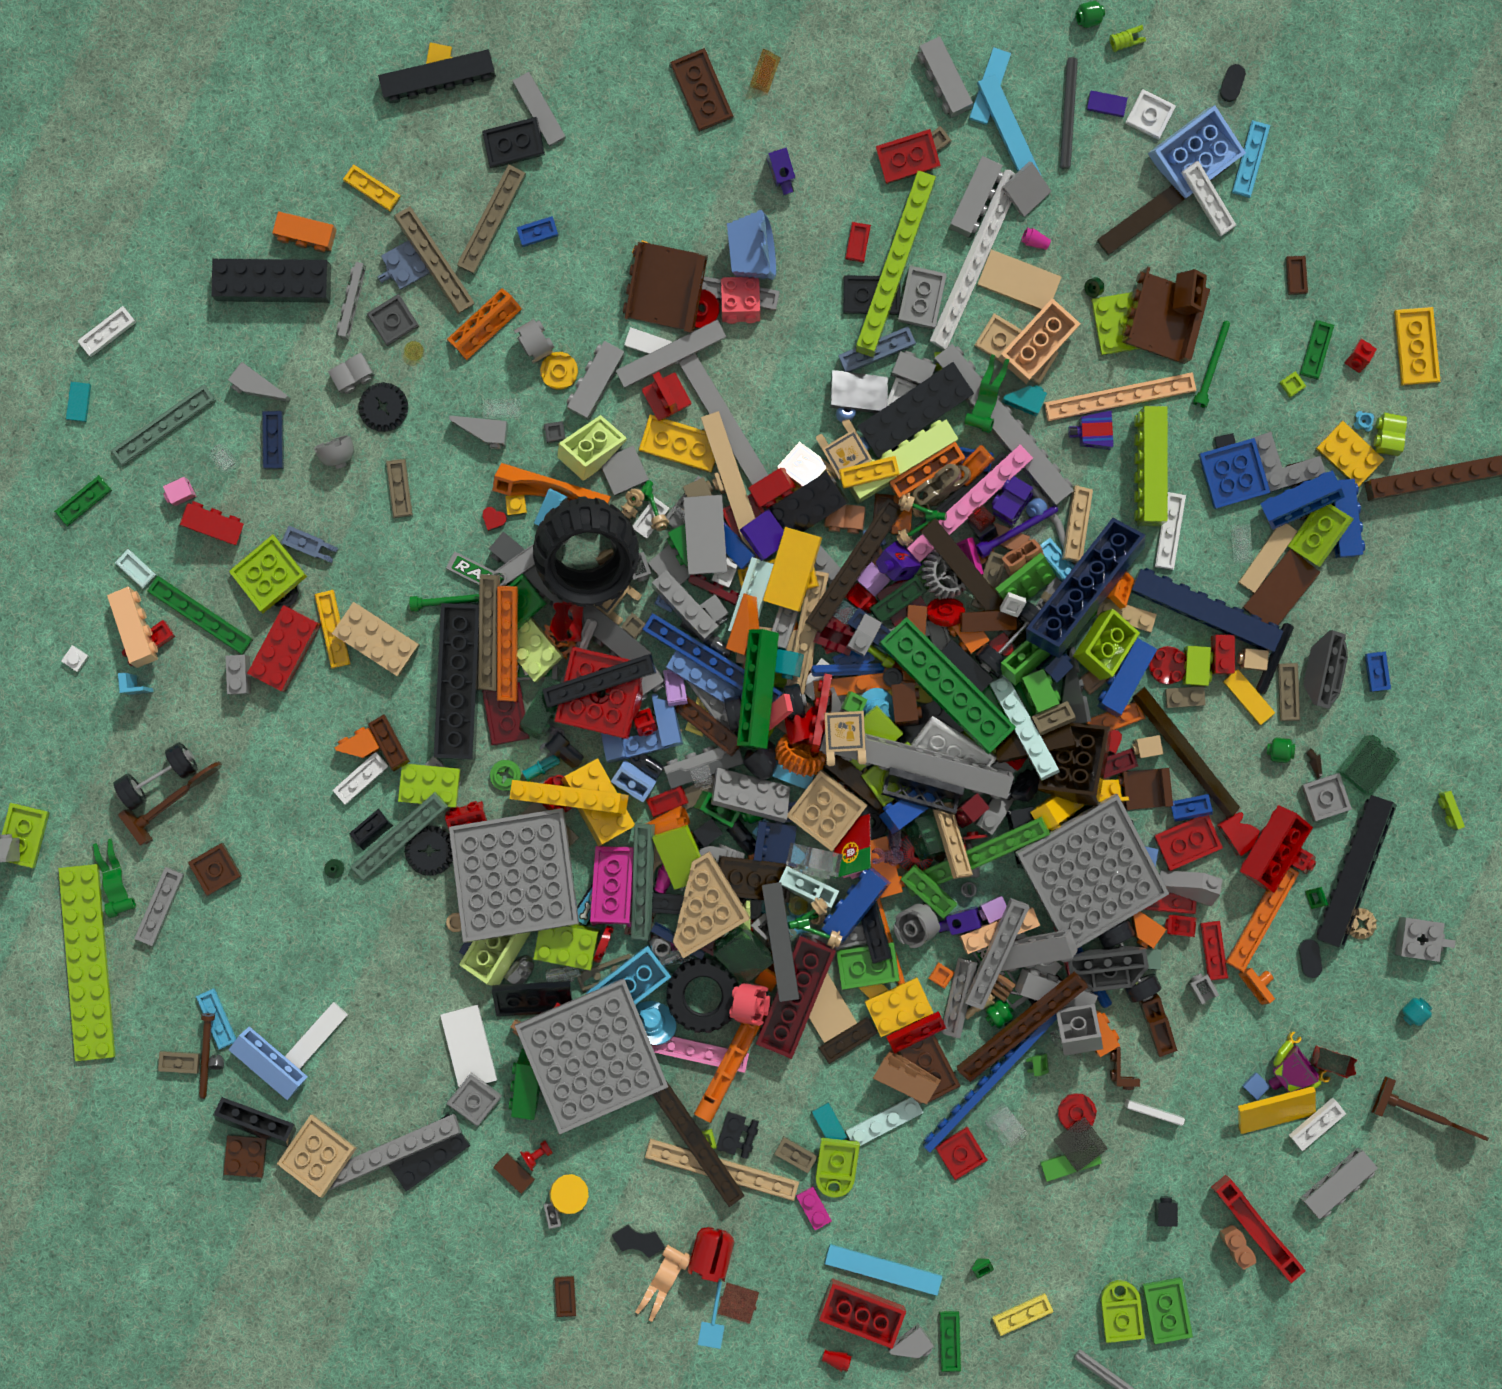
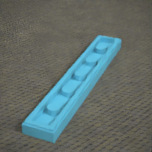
[977,74,1041,175]
[825,1244,942,1296]

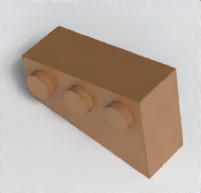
[873,1049,941,1105]

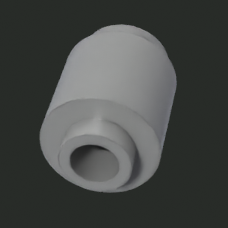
[649,934,671,957]

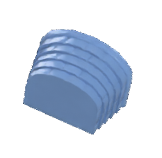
[727,210,776,280]

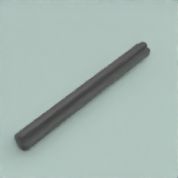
[1060,57,1078,169]

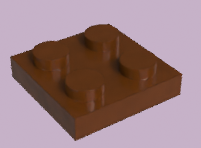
[188,843,242,896]
[224,1135,267,1178]

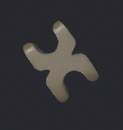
[912,464,971,506]

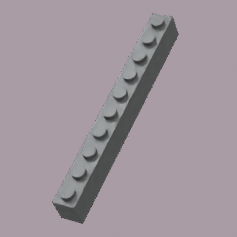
[489,532,652,660]

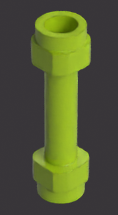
[867,645,895,669]

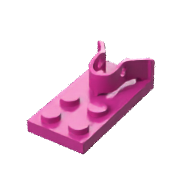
[590,846,634,927]

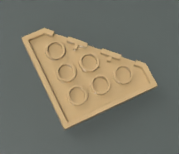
[673,851,750,958]

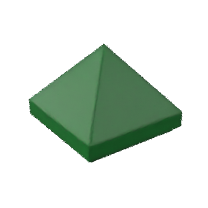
[1305,887,1328,909]
[972,1258,994,1279]

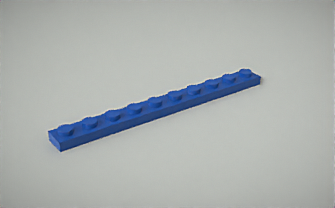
[923,1014,1057,1152]

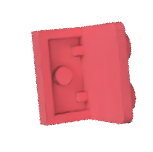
[721,277,760,324]

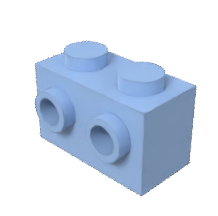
[611,760,657,802]

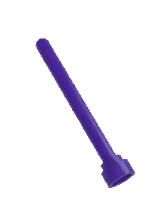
[975,506,1058,558]

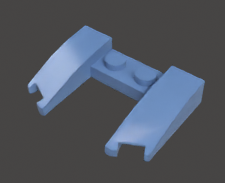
[601,694,683,763]

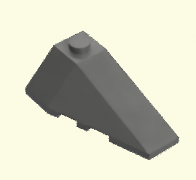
[1059,646,1091,723]

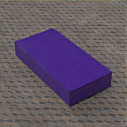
[1086,90,1128,117]

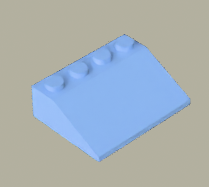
[1148,105,1246,198]

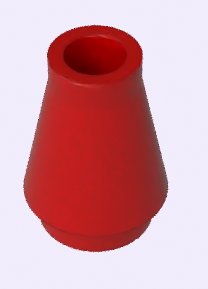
[822,1350,852,1372]

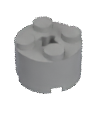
[514,319,555,364]
[894,904,940,948]

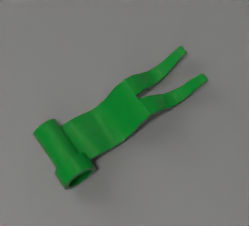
[964,354,1010,434]
[93,839,136,918]

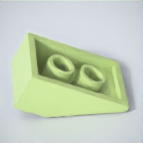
[557,415,627,481]

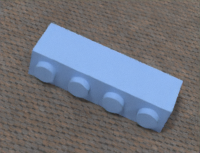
[229,1026,308,1100]

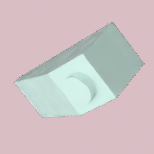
[779,866,839,913]

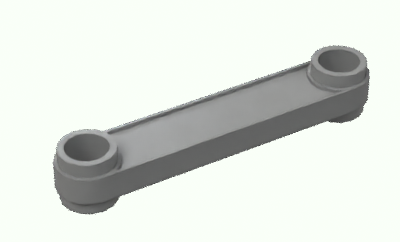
[491,538,570,586]

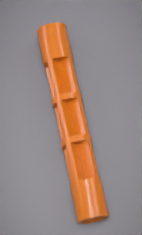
[694,1015,766,1123]

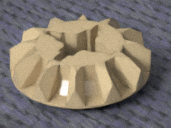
[1349,908,1377,939]

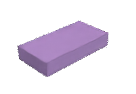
[663,670,687,706]

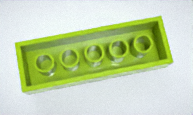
[1134,406,1168,526]

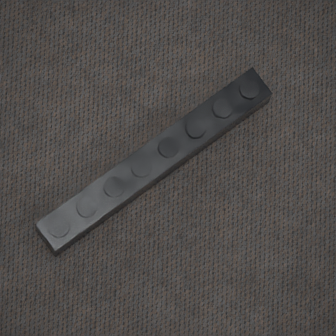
[1317,795,1397,950]

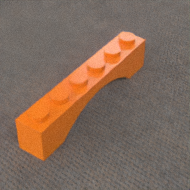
[492,463,611,505]

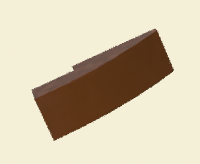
[1139,993,1178,1057]

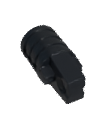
[629,754,665,780]
[726,819,756,854]

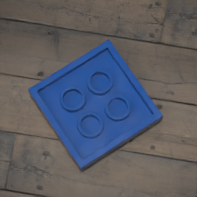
[1198,438,1270,509]

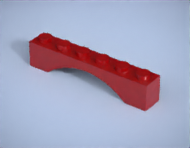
[1211,1175,1306,1283]

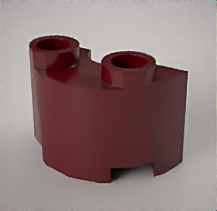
[813,620,854,656]

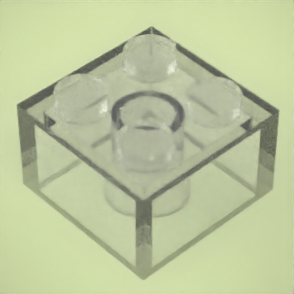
[786,843,843,879]

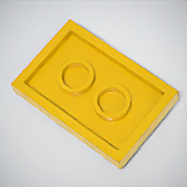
[1316,421,1385,487]
[864,977,933,1037]

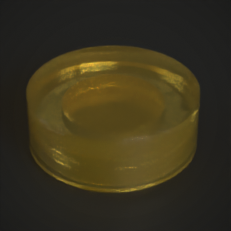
[404,341,424,361]

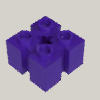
[991,476,1033,528]

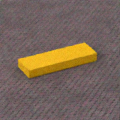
[343,164,401,212]
[839,456,900,489]
[1222,669,1275,725]

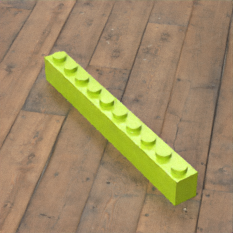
[856,171,936,358]

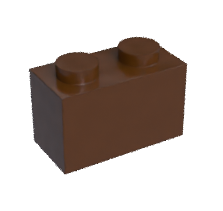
[1173,269,1207,316]
[891,682,922,726]

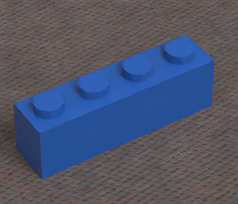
[1260,470,1345,530]
[1331,479,1365,559]
[1097,638,1157,717]
[879,788,941,834]
[822,868,891,944]

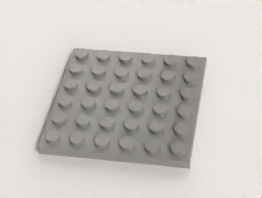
[1015,794,1169,948]
[449,808,579,943]
[515,978,668,1135]

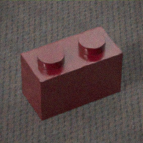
[955,793,990,828]

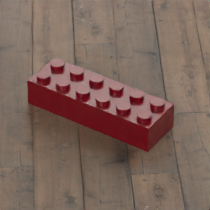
[756,933,836,1059]

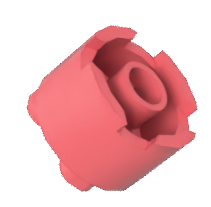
[729,983,770,1026]

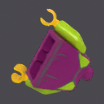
[1269,1032,1330,1092]

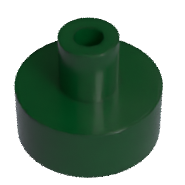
[1084,277,1104,298]
[324,859,345,878]

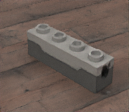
[664,746,743,789]

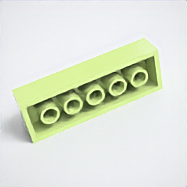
[848,419,958,504]

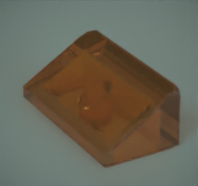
[750,48,781,93]

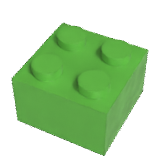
[1020,669,1061,715]

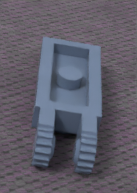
[281,526,338,563]

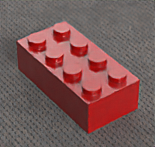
[247,605,321,692]
[1239,805,1313,893]
[818,1278,906,1349]

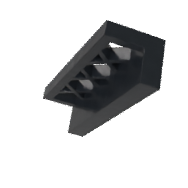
[881,767,964,815]

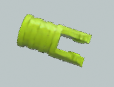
[1109,25,1146,52]

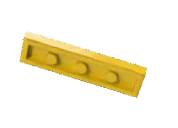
[315,590,351,669]

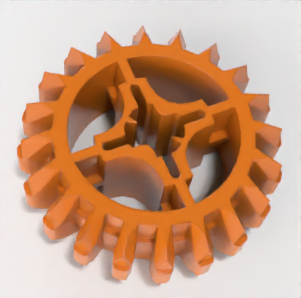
[775,734,826,777]

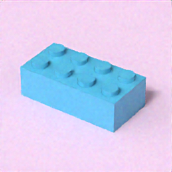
[586,944,672,1005]

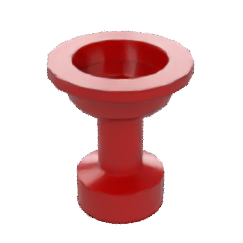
[520,1140,553,1171]

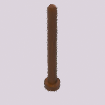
[199,1013,215,1099]

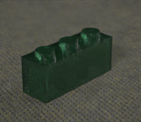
[519,676,561,740]

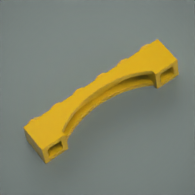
[509,780,629,815]

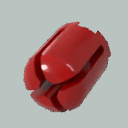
[687,1227,735,1282]

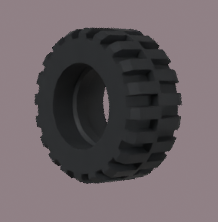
[666,957,739,1033]

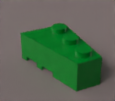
[509,1048,540,1120]

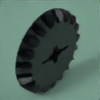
[358,382,408,432]
[404,826,453,876]

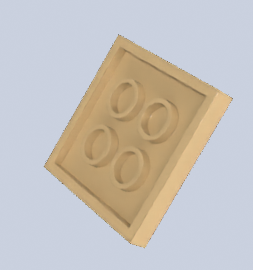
[787,770,867,851]
[277,1115,357,1198]

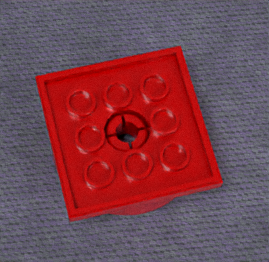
[554,646,643,739]

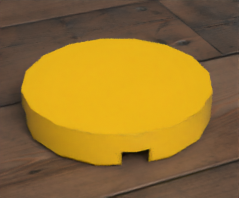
[540,352,578,390]
[549,1174,589,1214]

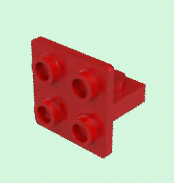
[642,372,692,421]

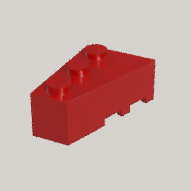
[179,501,244,545]

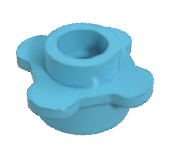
[1353,411,1374,432]

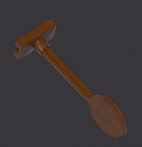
[118,761,222,846]
[1371,1076,1489,1141]

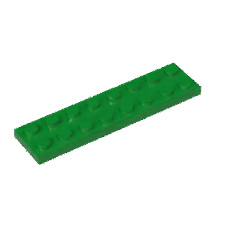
[879,617,1016,755]

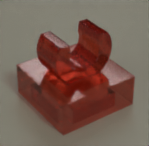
[968,505,995,532]

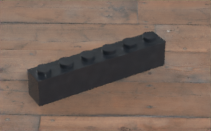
[378,49,496,103]

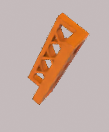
[447,288,522,360]

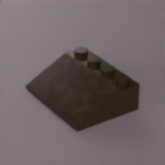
[1038,722,1111,806]

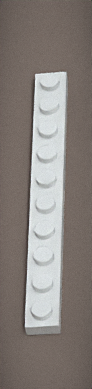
[930,170,1015,350]

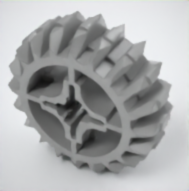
[921,550,966,599]

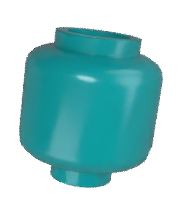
[1402,998,1432,1026]

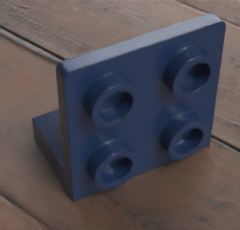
[754,821,797,864]

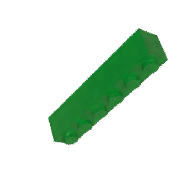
[737,629,779,749]

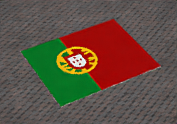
[834,814,871,879]

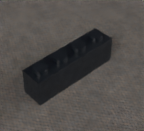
[213,1097,296,1148]

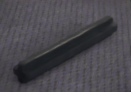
[1256,623,1294,694]

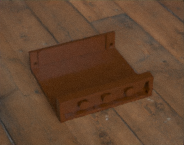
[623,242,708,332]
[1122,267,1210,364]

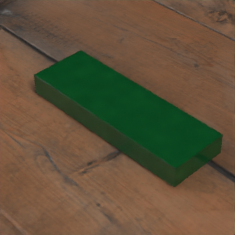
[869,576,927,623]

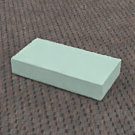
[115,549,157,589]

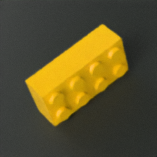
[561,758,635,847]

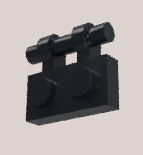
[1007,768,1040,802]
[716,1111,759,1159]

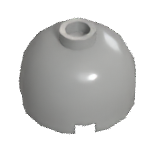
[314,435,354,469]

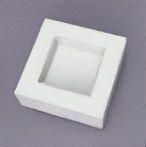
[1000,592,1026,617]
[61,645,89,672]

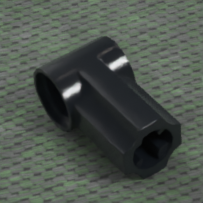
[545,731,584,769]

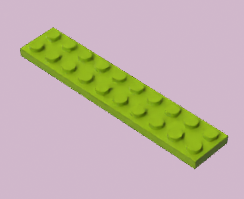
[58,864,115,1061]

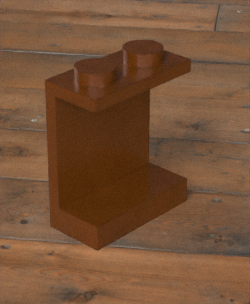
[1117,768,1173,810]

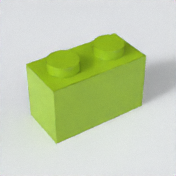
[1182,646,1213,687]

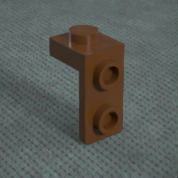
[1110,1046,1140,1090]

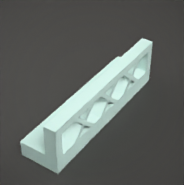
[728,557,774,631]

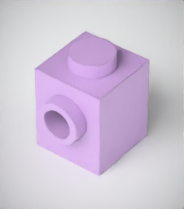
[857,562,891,597]
[978,896,1007,924]

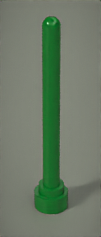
[1192,320,1230,408]
[409,594,479,612]

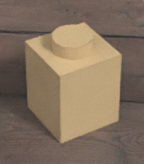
[1237,648,1269,671]
[1132,735,1163,759]

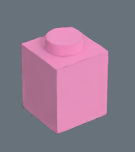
[163,477,196,506]

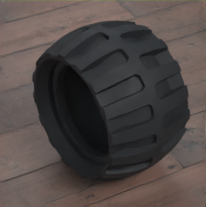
[533,496,639,607]

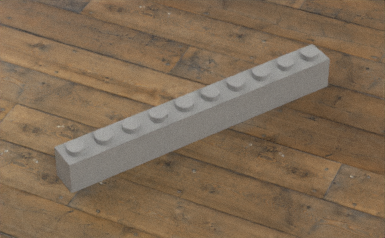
[933,344,1074,506]
[819,726,1014,799]

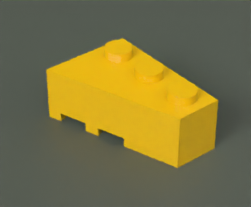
[1030,795,1084,831]

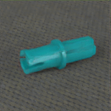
[522,755,560,782]

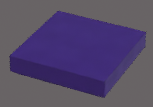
[740,509,784,561]

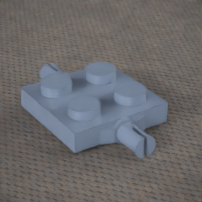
[377,240,430,290]

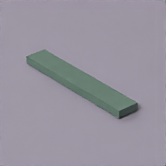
[111,384,216,466]
[350,792,448,881]
[631,823,655,941]

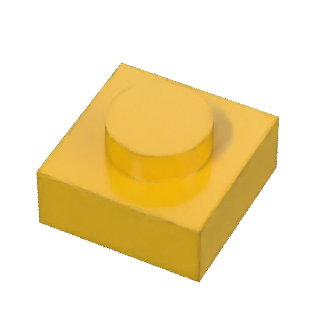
[505,495,527,516]

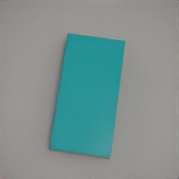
[66,382,91,422]
[812,1102,847,1140]

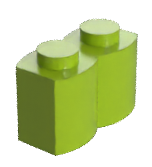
[1373,412,1407,456]

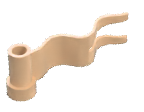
[635,1244,691,1322]

